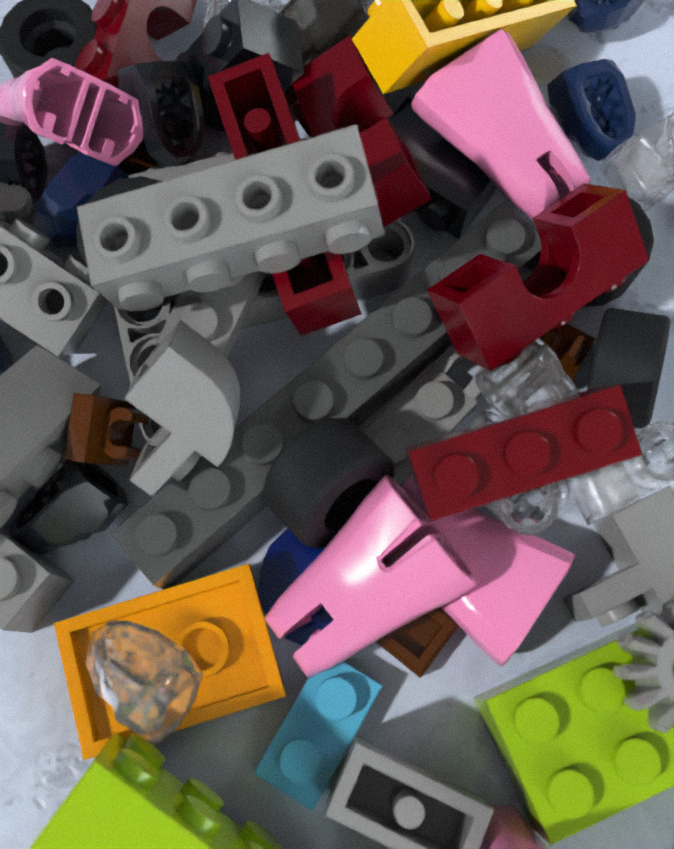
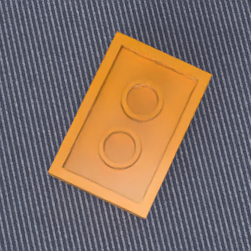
[54,563,287,760]

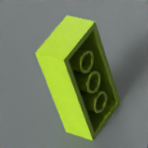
[473,615,674,845]
[30,732,282,849]

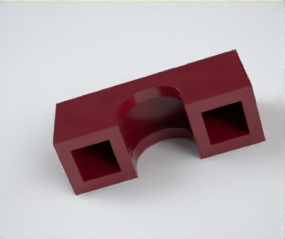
[75,0,197,89]
[292,35,432,228]
[427,184,649,372]
[404,385,643,521]

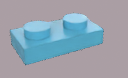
[254,662,383,811]

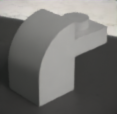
[124,320,241,496]
[563,485,674,627]

